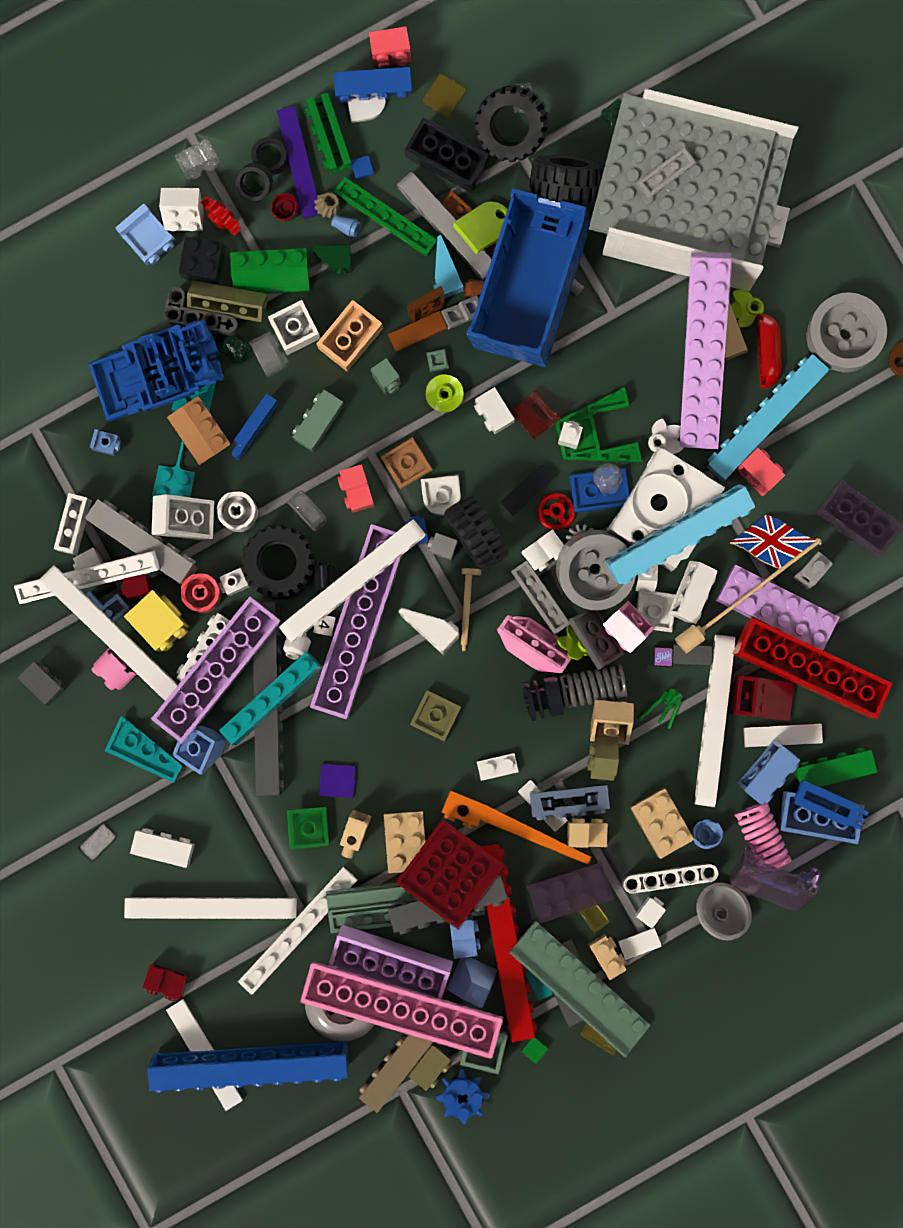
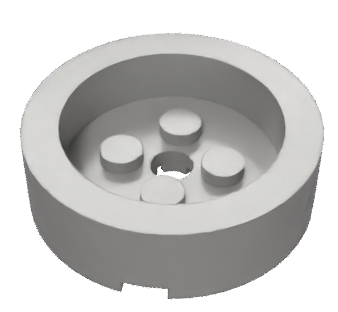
[806,293,887,373]
[556,530,636,610]

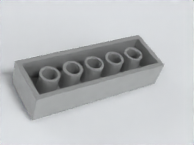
[85,500,198,584]

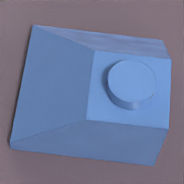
[172,725,227,775]
[447,957,498,1008]

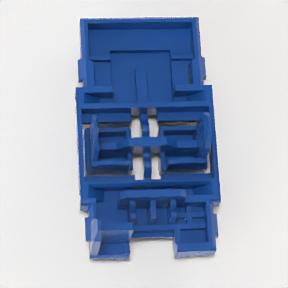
[88,320,225,422]

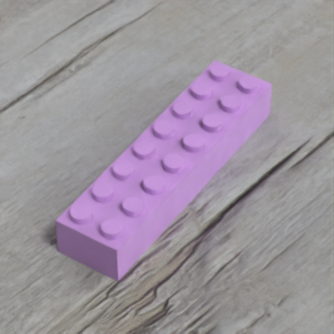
[151,597,281,743]

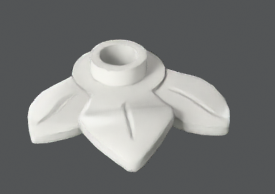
[648,419,684,454]

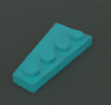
[105,716,183,783]

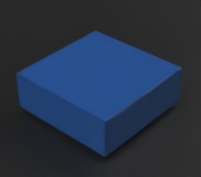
[351,155,374,180]

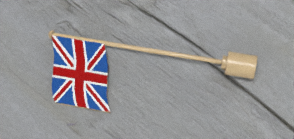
[675,515,822,654]

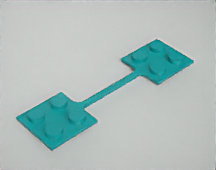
[151,383,216,503]

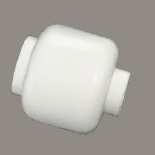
[283,633,311,660]

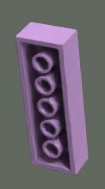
[715,565,840,650]
[328,925,453,999]

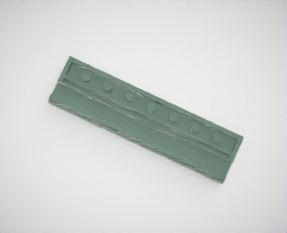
[326,883,485,933]
[509,921,651,1057]

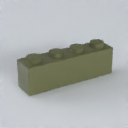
[187,280,267,322]

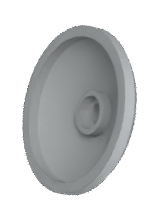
[696,883,752,940]

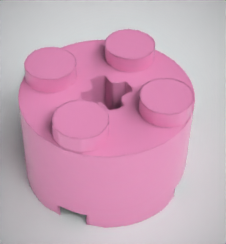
[91,647,137,690]

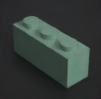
[292,390,344,452]

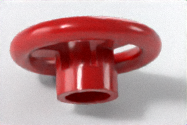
[537,493,575,531]

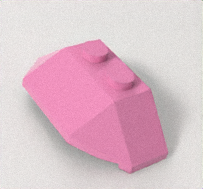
[497,615,571,673]

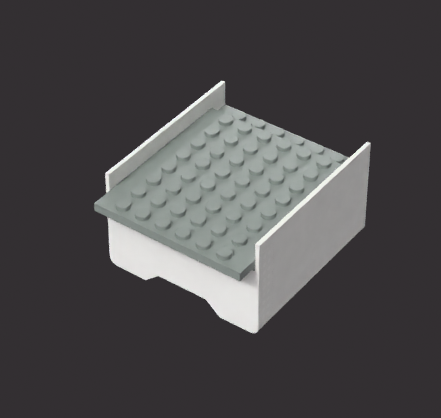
[589,89,798,292]

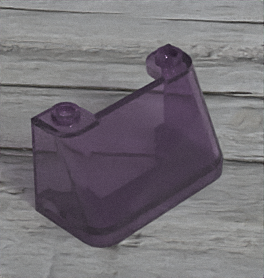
[730,842,821,912]

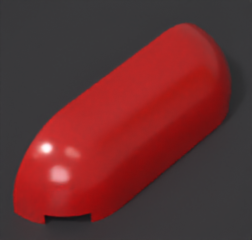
[756,314,782,389]

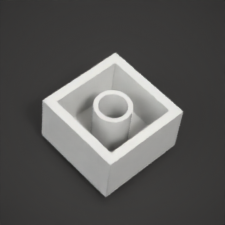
[159,188,204,231]
[268,300,321,355]

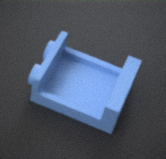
[115,204,176,266]

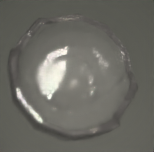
[593,463,623,494]

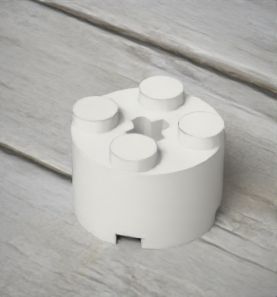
[217,492,258,532]

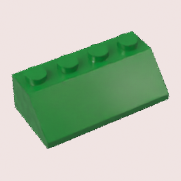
[230,248,310,294]

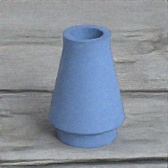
[331,215,361,237]

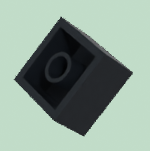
[178,236,225,285]

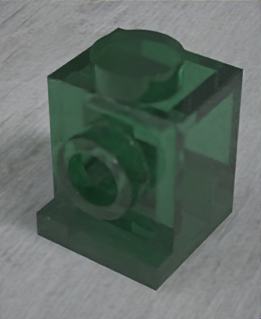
[600,98,622,131]

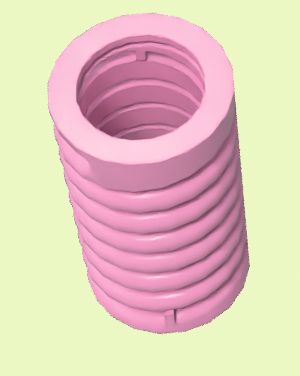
[735,803,792,874]

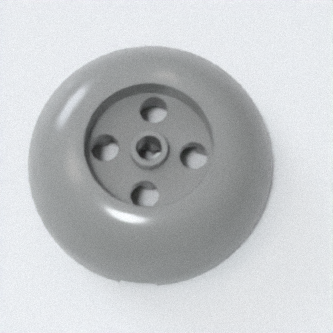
[305,1004,375,1041]

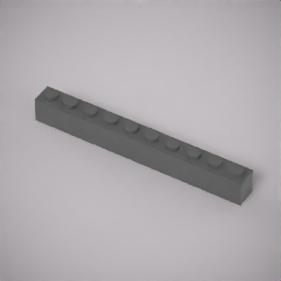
[253,602,284,796]

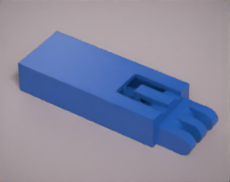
[232,393,279,460]
[792,780,869,830]

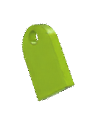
[453,202,508,255]

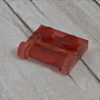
[511,390,560,440]

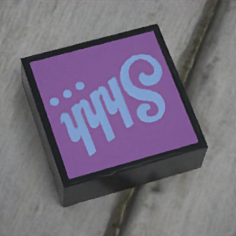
[653,647,673,667]

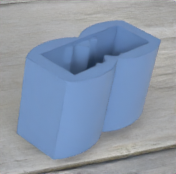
[450,915,480,959]

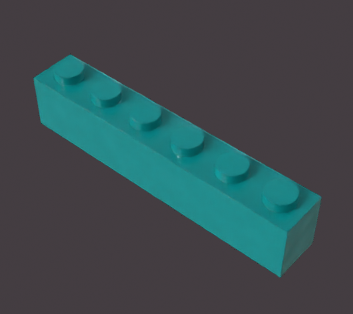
[219,652,323,745]

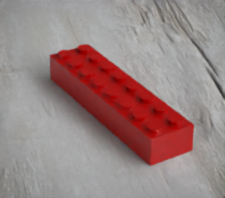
[732,618,893,719]

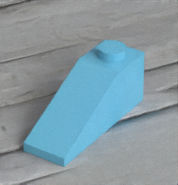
[433,235,463,299]

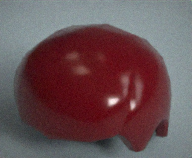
[271,193,299,222]

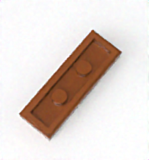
[388,311,447,353]

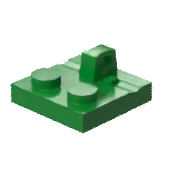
[287,807,329,849]

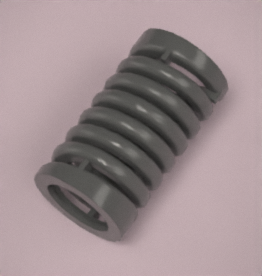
[559,664,627,709]

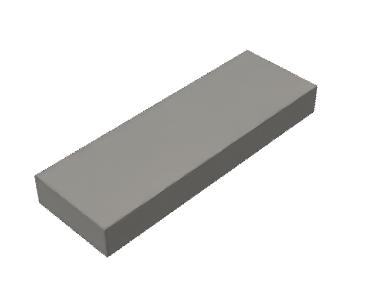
[637,147,696,199]

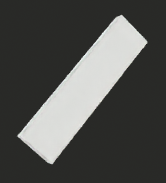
[743,724,823,747]

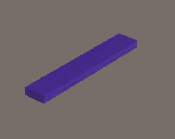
[277,106,321,219]

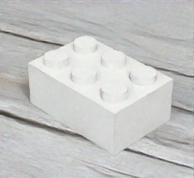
[152,494,214,540]

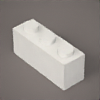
[54,493,92,556]
[668,561,717,624]
[130,828,195,868]

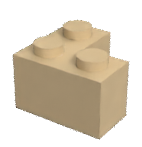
[567,818,608,848]

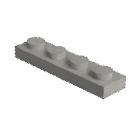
[511,561,570,635]

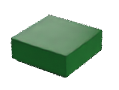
[521,1037,548,1064]

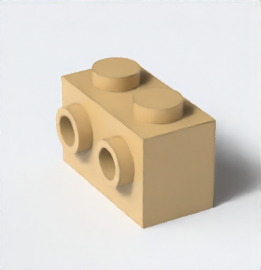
[588,934,627,980]

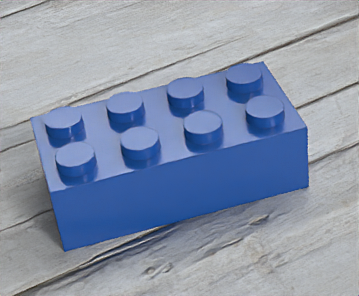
[334,67,412,102]

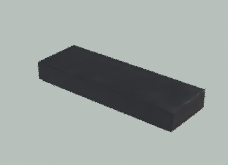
[500,464,555,516]

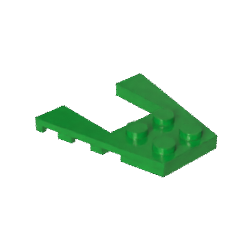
[555,387,642,462]

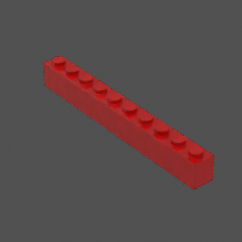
[480,843,538,1042]

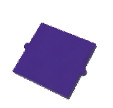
[319,764,356,798]

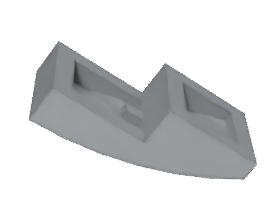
[441,296,479,330]

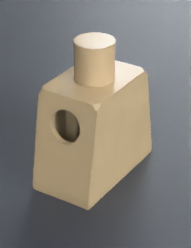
[340,810,372,858]

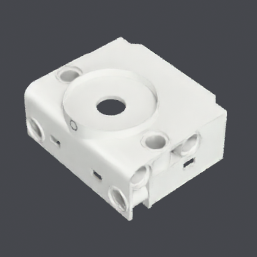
[607,448,725,571]

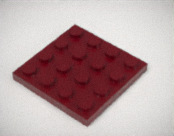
[395,819,506,930]

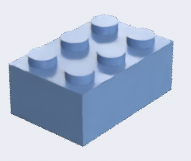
[737,739,800,805]

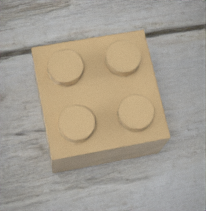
[590,700,634,745]

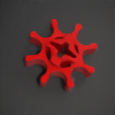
[200,195,242,236]

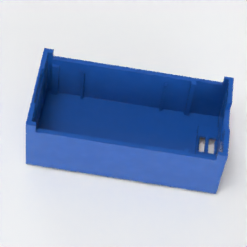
[466,188,590,368]

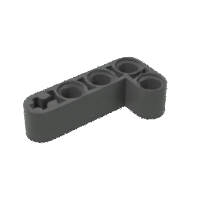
[164,287,239,337]

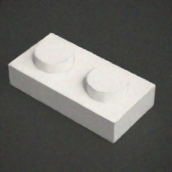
[477,753,519,781]

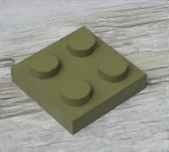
[410,690,461,741]

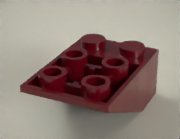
[732,675,794,721]

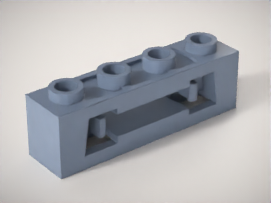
[529,785,610,820]

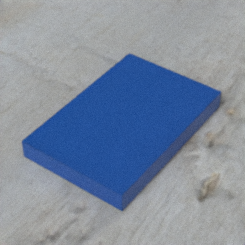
[569,468,630,513]

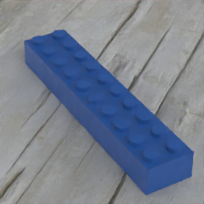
[147,1041,349,1093]

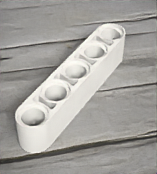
[622,863,718,893]

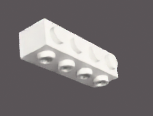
[177,613,230,681]

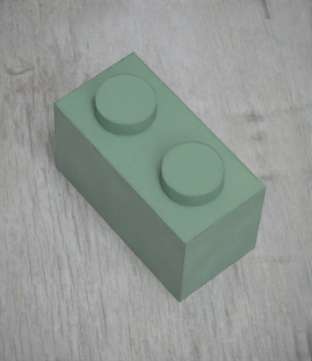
[371,358,401,395]

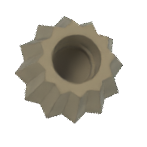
[314,192,339,218]

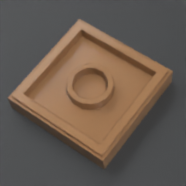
[381,437,433,490]

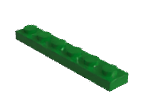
[334,176,437,257]

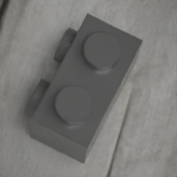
[18,661,65,705]

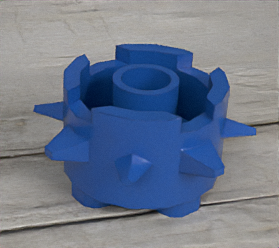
[436,1069,490,1124]

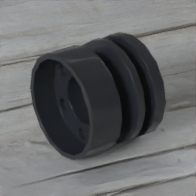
[523,675,564,721]

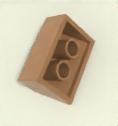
[167,396,231,465]

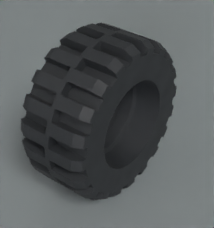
[474,85,549,162]
[529,154,604,203]
[444,496,509,571]
[241,524,316,599]

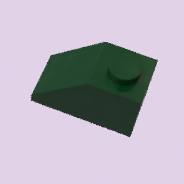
[312,245,352,276]

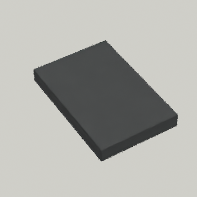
[568,609,624,670]

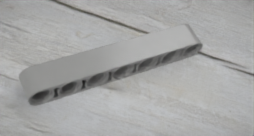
[396,172,492,280]

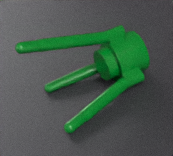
[638,688,683,729]

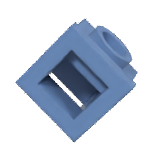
[90,429,122,456]

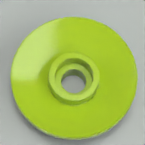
[426,375,464,412]

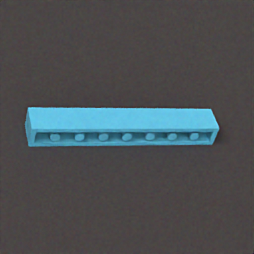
[706,354,830,482]
[605,484,755,584]

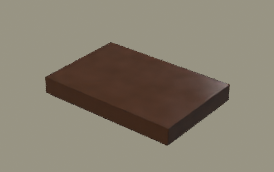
[407,286,445,323]

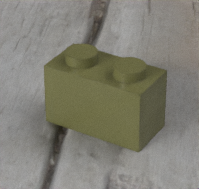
[408,1042,451,1091]

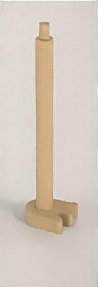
[461,568,481,651]

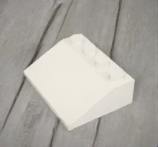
[399,608,459,655]

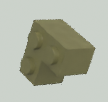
[587,736,619,781]

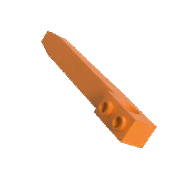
[442,790,591,864]

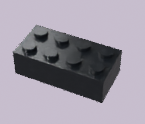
[404,117,489,193]

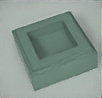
[427,349,449,372]

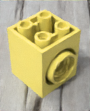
[124,590,190,652]

